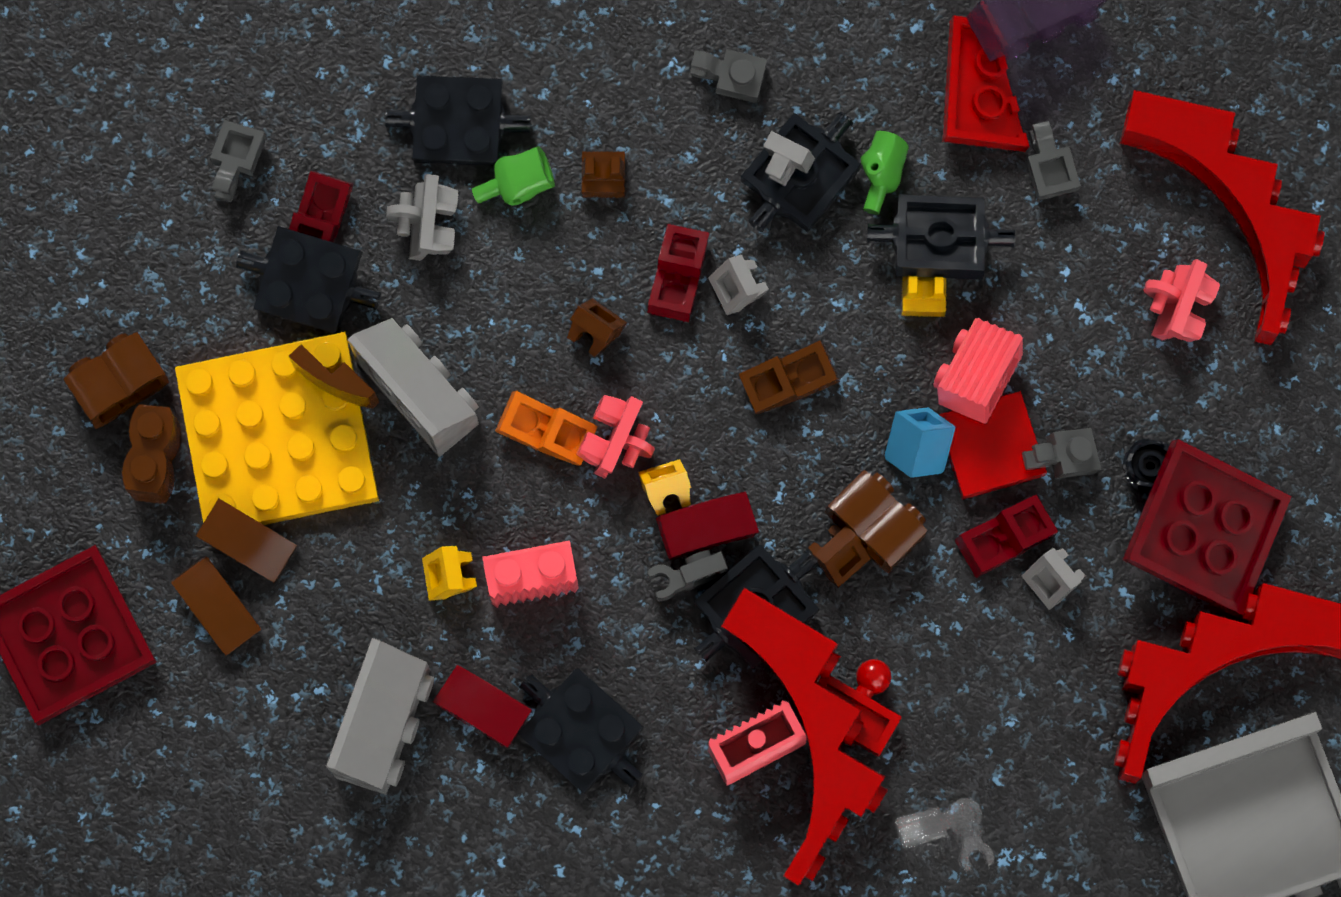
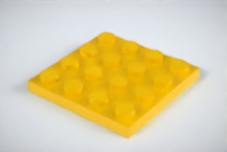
[175,332,379,525]

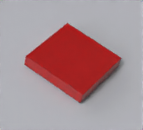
[939,391,1047,500]

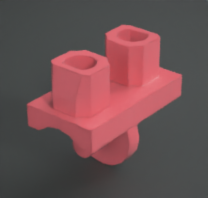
[1143,259,1220,342]
[576,395,655,479]

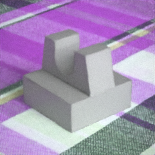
[763,131,815,186]
[708,255,769,315]
[1022,548,1086,610]

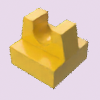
[902,276,946,317]
[638,459,691,516]
[422,546,477,601]

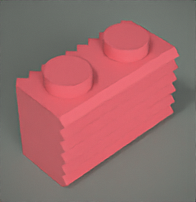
[933,318,1023,424]
[482,541,579,608]
[708,700,807,786]

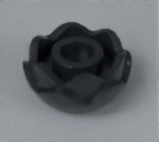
[1123,439,1169,493]

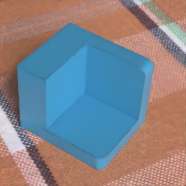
[885,407,956,478]

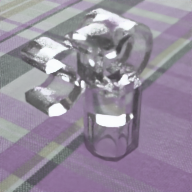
[895,798,994,872]

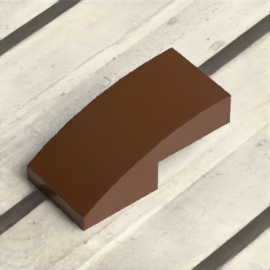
[739,340,840,414]
[289,344,379,409]
[196,498,297,583]
[171,556,262,656]

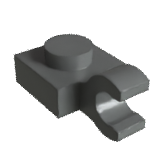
[690,49,767,104]
[210,120,266,202]
[1026,121,1081,201]
[1022,428,1101,479]
[647,550,728,601]

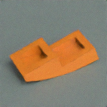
[495,391,598,466]

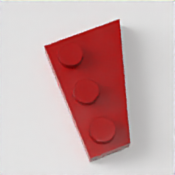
[942,15,1030,152]

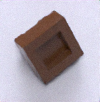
[582,151,625,198]
[567,298,627,357]
[808,525,871,588]

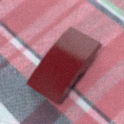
[289,171,354,243]
[647,224,709,322]
[656,491,759,560]
[954,494,1058,578]
[433,665,532,749]

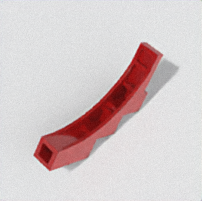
[1120,90,1325,345]
[1114,583,1341,784]
[721,588,888,886]

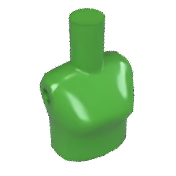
[861,131,909,215]
[472,146,555,206]

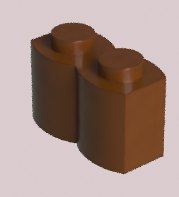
[63,332,169,429]
[122,404,181,504]
[825,470,927,573]

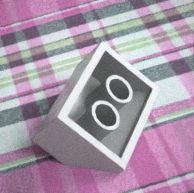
[347,318,479,457]
[326,638,434,795]

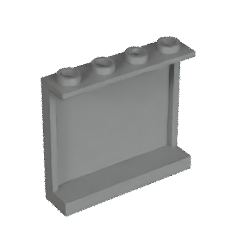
[1142,712,1341,897]

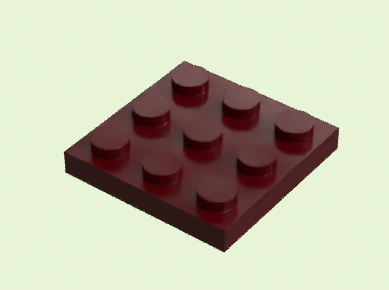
[1122,439,1292,617]
[0,545,157,726]

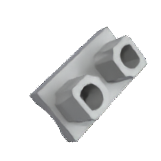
[386,174,459,261]

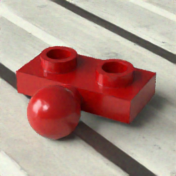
[818,659,902,757]

